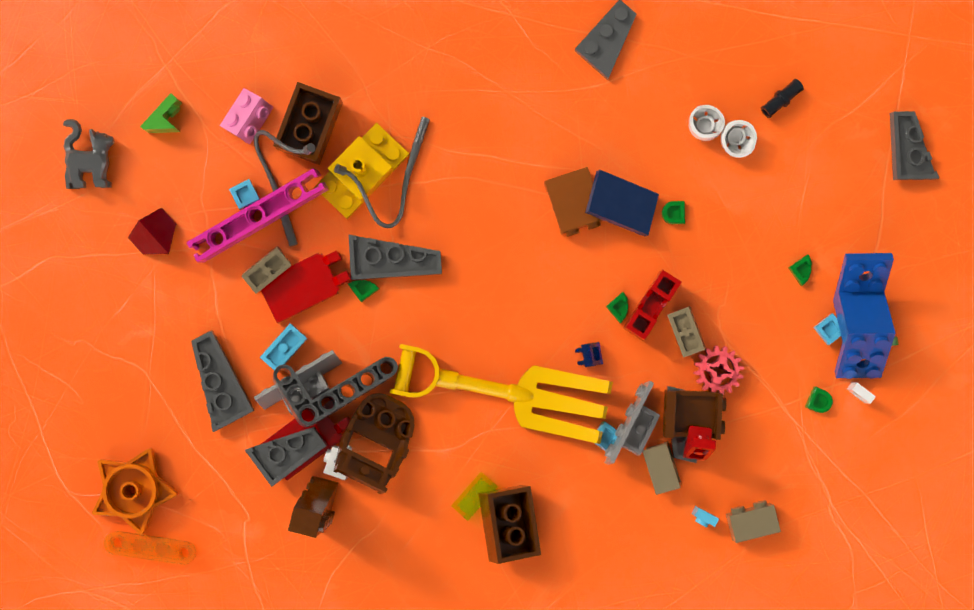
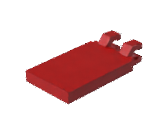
[261,250,351,323]
[261,400,351,481]

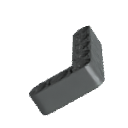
[272,357,398,427]

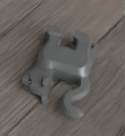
[63,119,115,189]

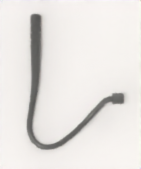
[334,117,430,228]
[254,130,315,247]

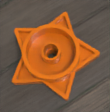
[92,448,178,535]

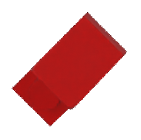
[683,426,716,461]

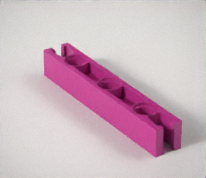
[186,168,329,263]

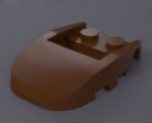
[333,393,415,494]

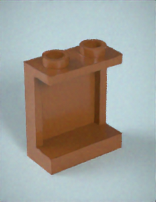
[544,167,603,237]

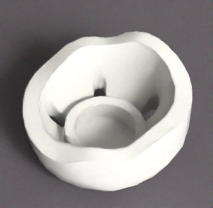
[688,105,725,141]
[720,120,757,158]

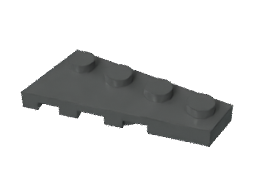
[348,234,442,280]
[191,330,255,432]

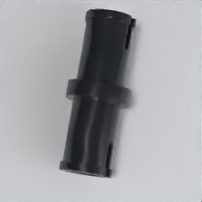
[760,79,804,118]

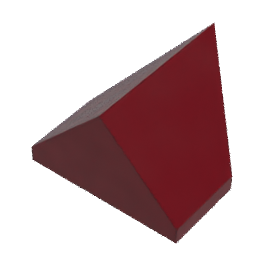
[128,208,177,255]

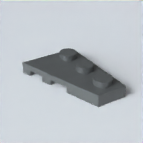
[574,0,636,80]
[245,427,328,487]

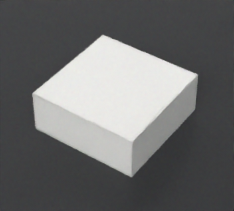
[846,382,876,404]

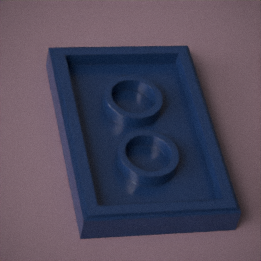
[585,170,659,237]

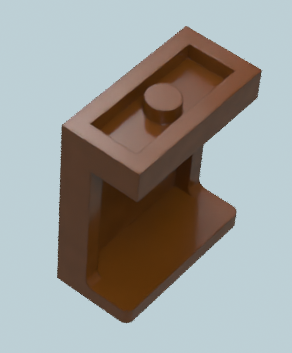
[662,389,726,440]

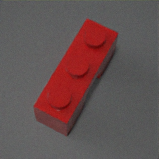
[623,269,682,340]

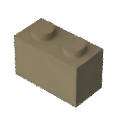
[726,500,781,543]

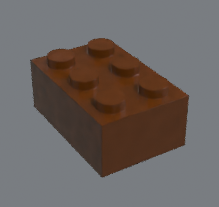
[273,82,343,165]
[478,485,541,564]

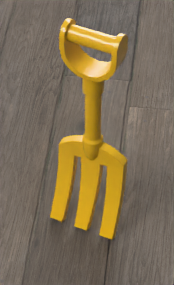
[390,344,613,444]

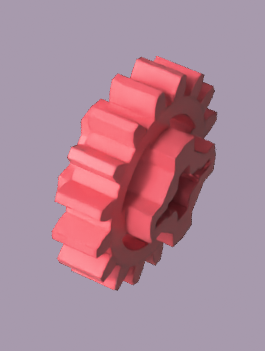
[693,346,744,395]

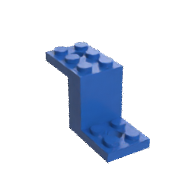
[833,253,896,379]

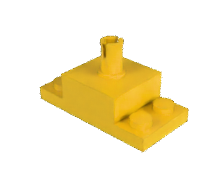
[314,122,409,219]

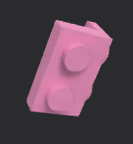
[220,88,273,144]

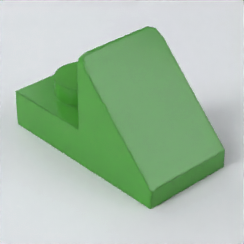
[140,93,182,133]

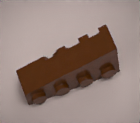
[288,476,339,538]

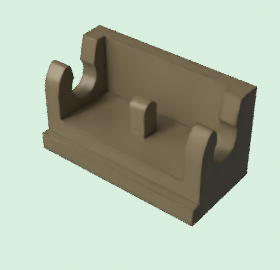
[241,246,292,294]
[667,306,706,358]
[642,441,682,495]

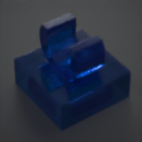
[575,342,603,367]

